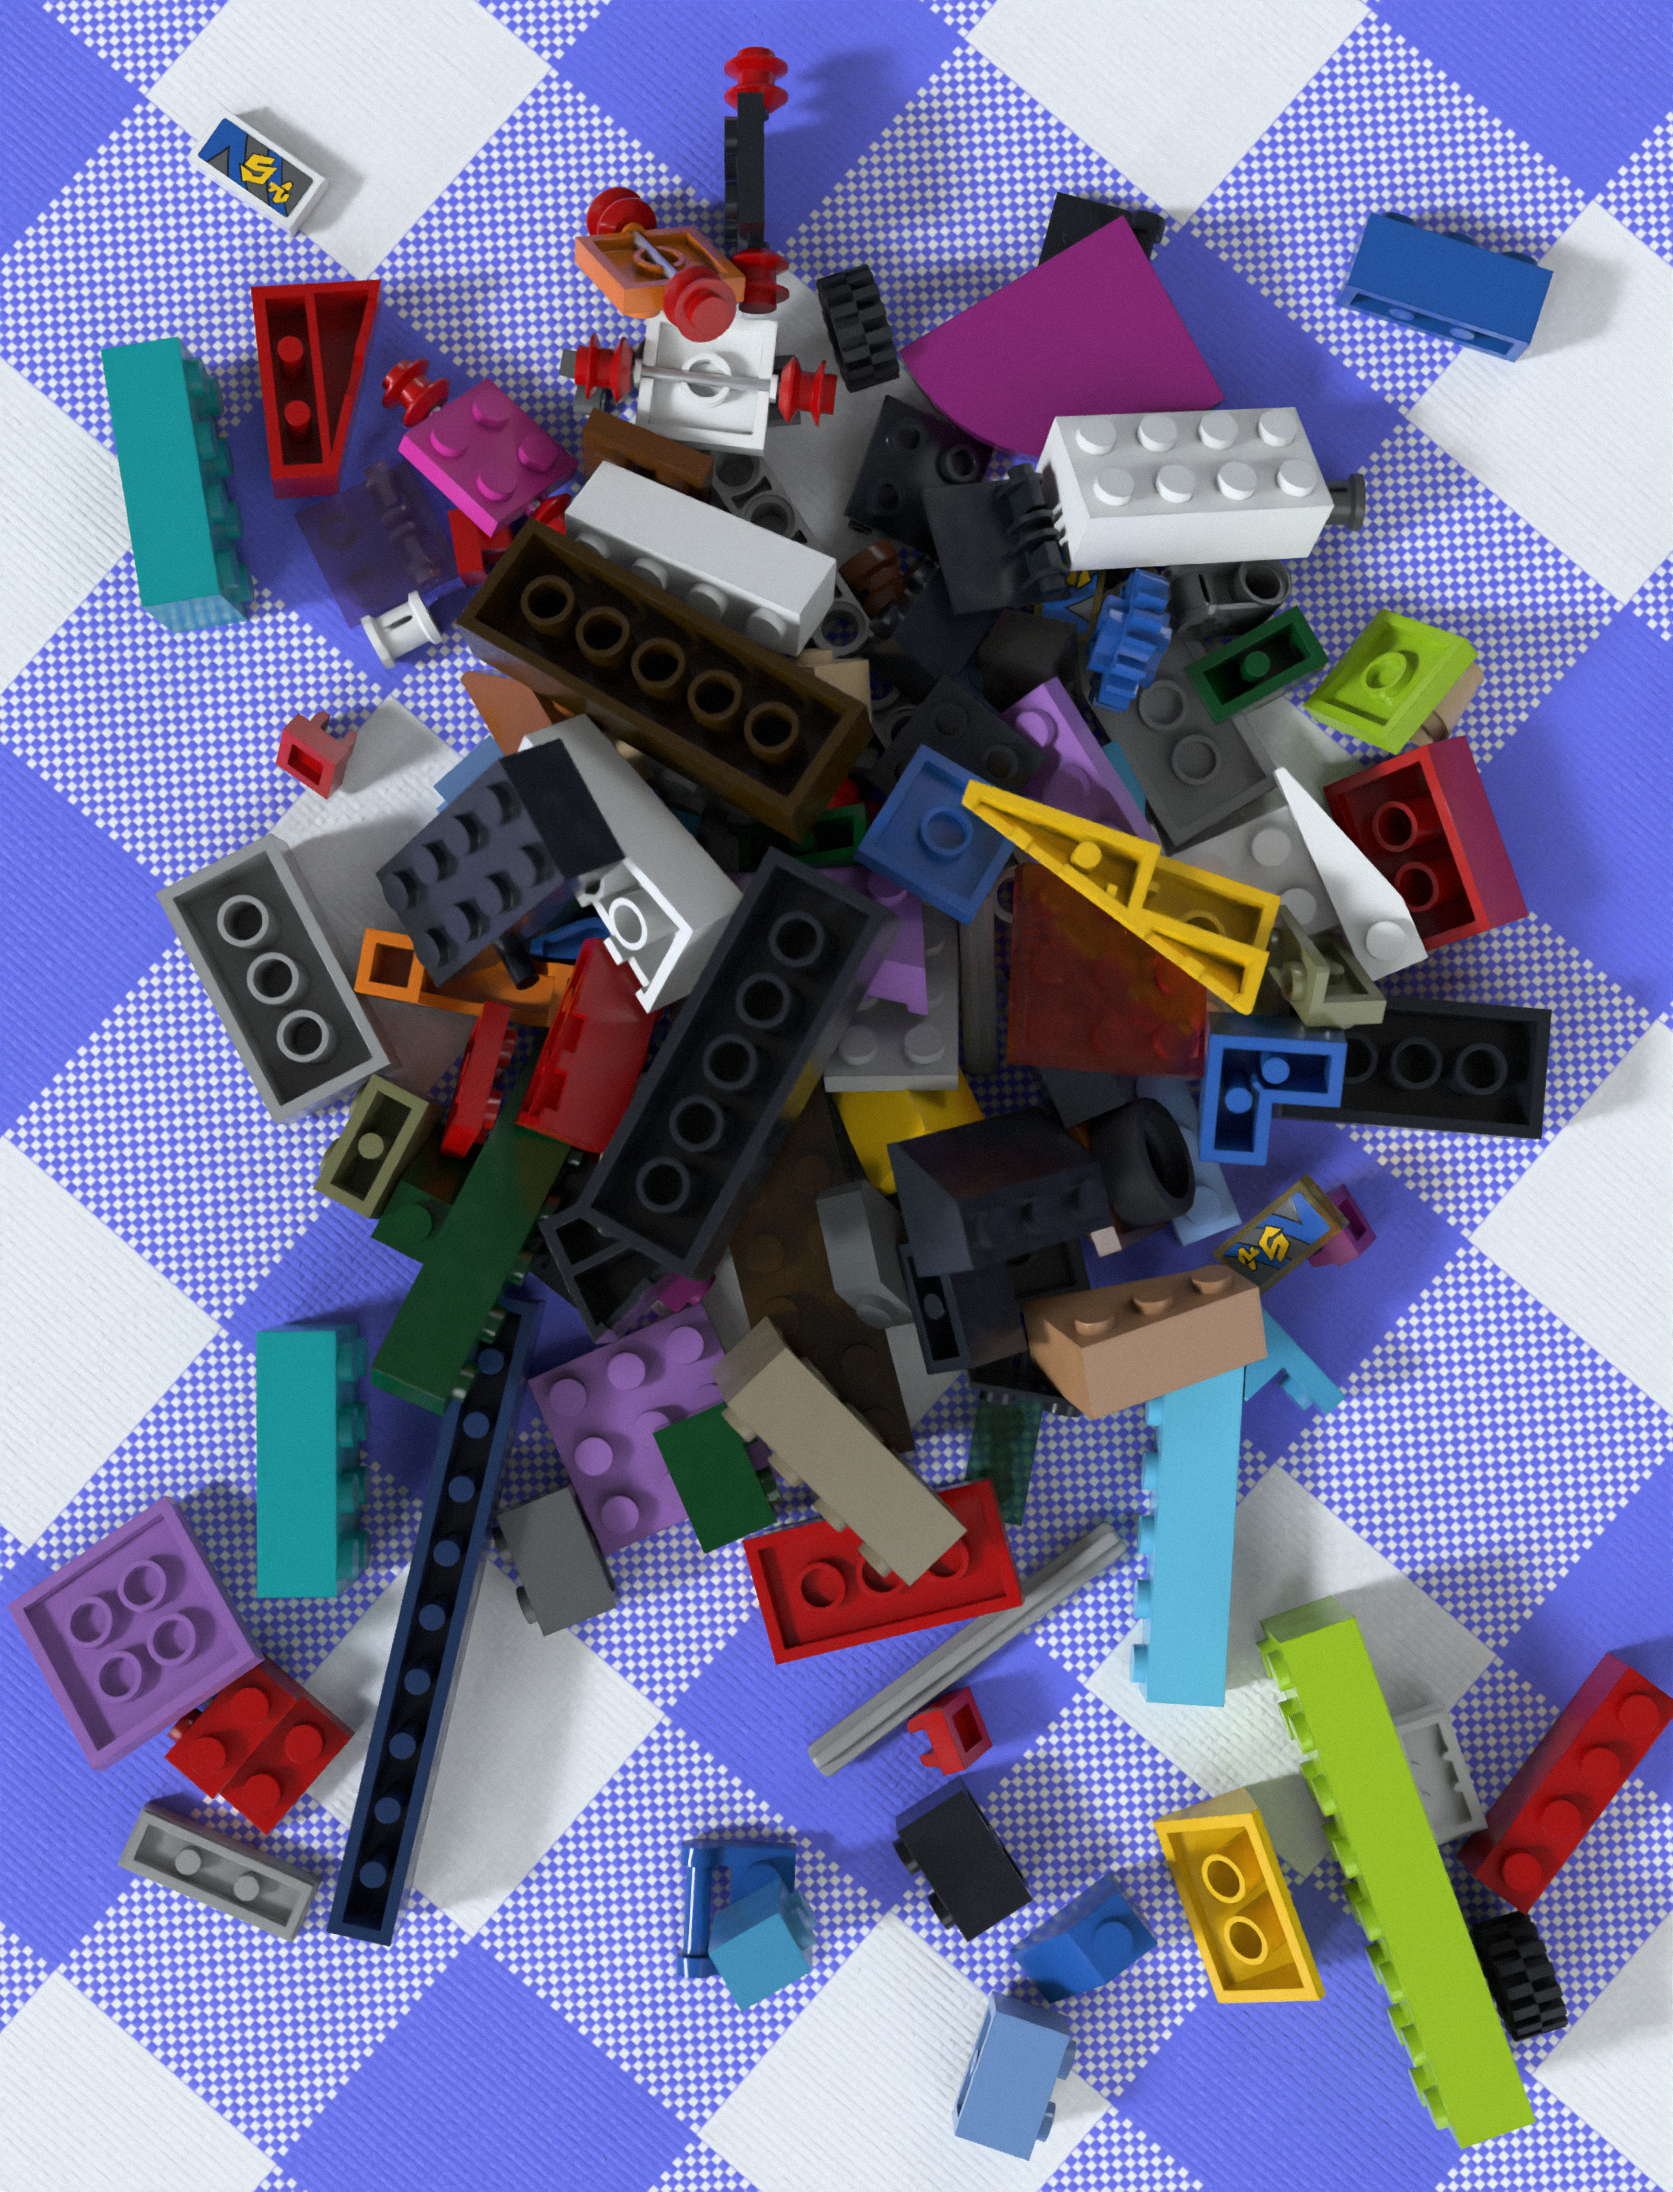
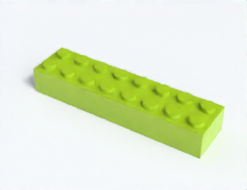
[1256,1595,1536,2149]

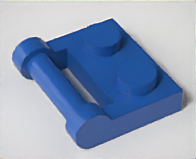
[676,1839,796,1978]

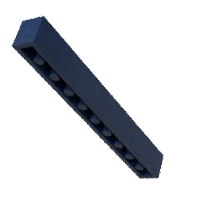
[326,1292,546,1947]

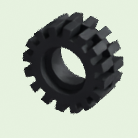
[816,264,900,393]
[1472,1910,1568,2042]

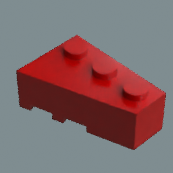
[251,279,381,499]

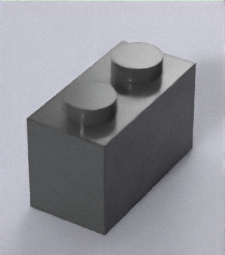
[492,1481,621,1637]

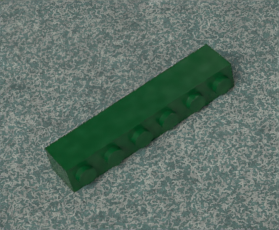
[370,1028,588,1417]

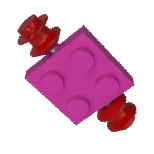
[382,358,579,538]

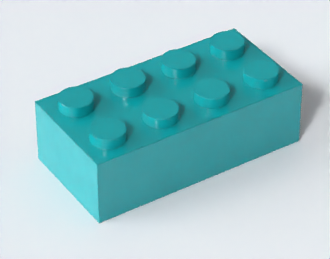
[100,337,254,633]
[256,1323,371,1598]

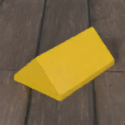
[822,1064,985,1197]
[1153,1786,1326,2003]

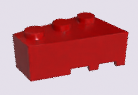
[514,937,667,1154]

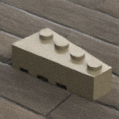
[710,1315,967,1587]

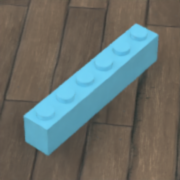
[1129,1366,1244,1707]

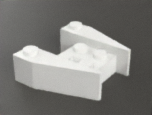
[1150,767,1429,1062]

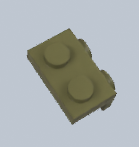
[1265,905,1387,1029]

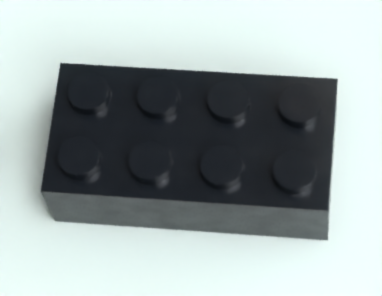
[376,738,626,988]
[1271,991,1552,1140]

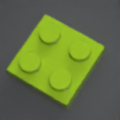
[1303,608,1479,755]

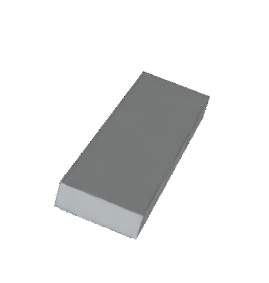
[117,1801,323,1943]

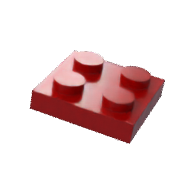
[438,1000,518,1160]

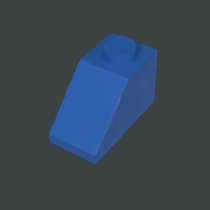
[1010,1872,1158,2004]

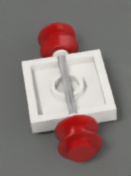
[574,311,838,457]

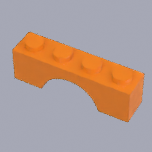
[354,928,574,1030]

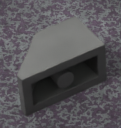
[816,1179,914,1330]

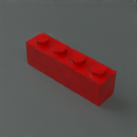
[1455,1652,1673,1915]

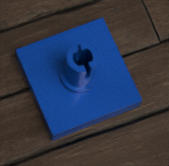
[853,743,1016,927]

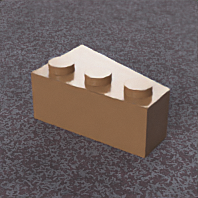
[1022,1265,1268,1421]

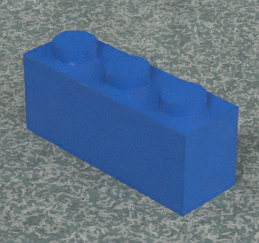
[1335,212,1554,363]

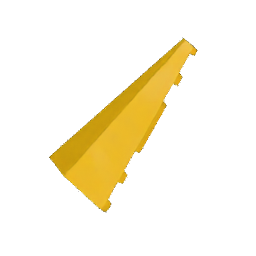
[961,779,1282,1016]

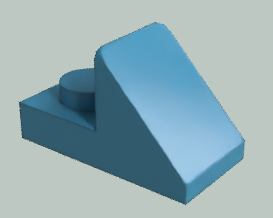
[1242,1306,1346,1415]

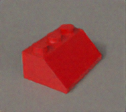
[1322,735,1529,952]

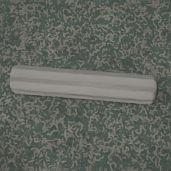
[958,891,998,1075]

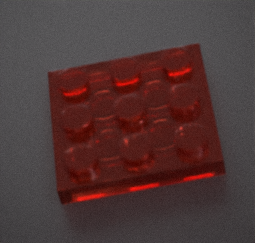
[1006,862,1207,1081]

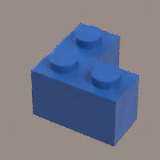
[1196,1011,1347,1166]

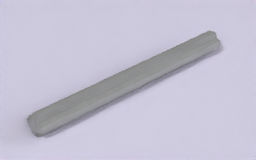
[807,1522,1127,1777]

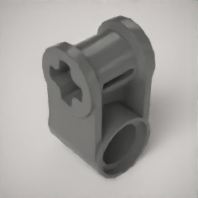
[1160,559,1292,641]

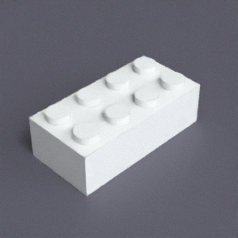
[1035,407,1334,571]

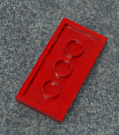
[742,1475,1025,1665]

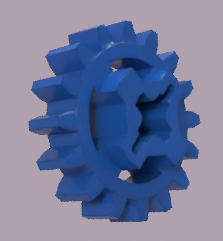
[1085,568,1172,715]

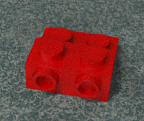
[164,1651,355,1836]

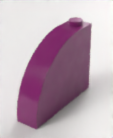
[898,215,1225,463]

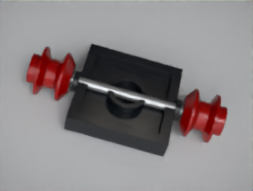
[724,47,789,314]

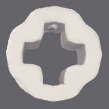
[360,589,444,670]

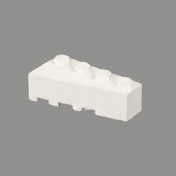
[565,461,837,657]
[517,713,743,1014]

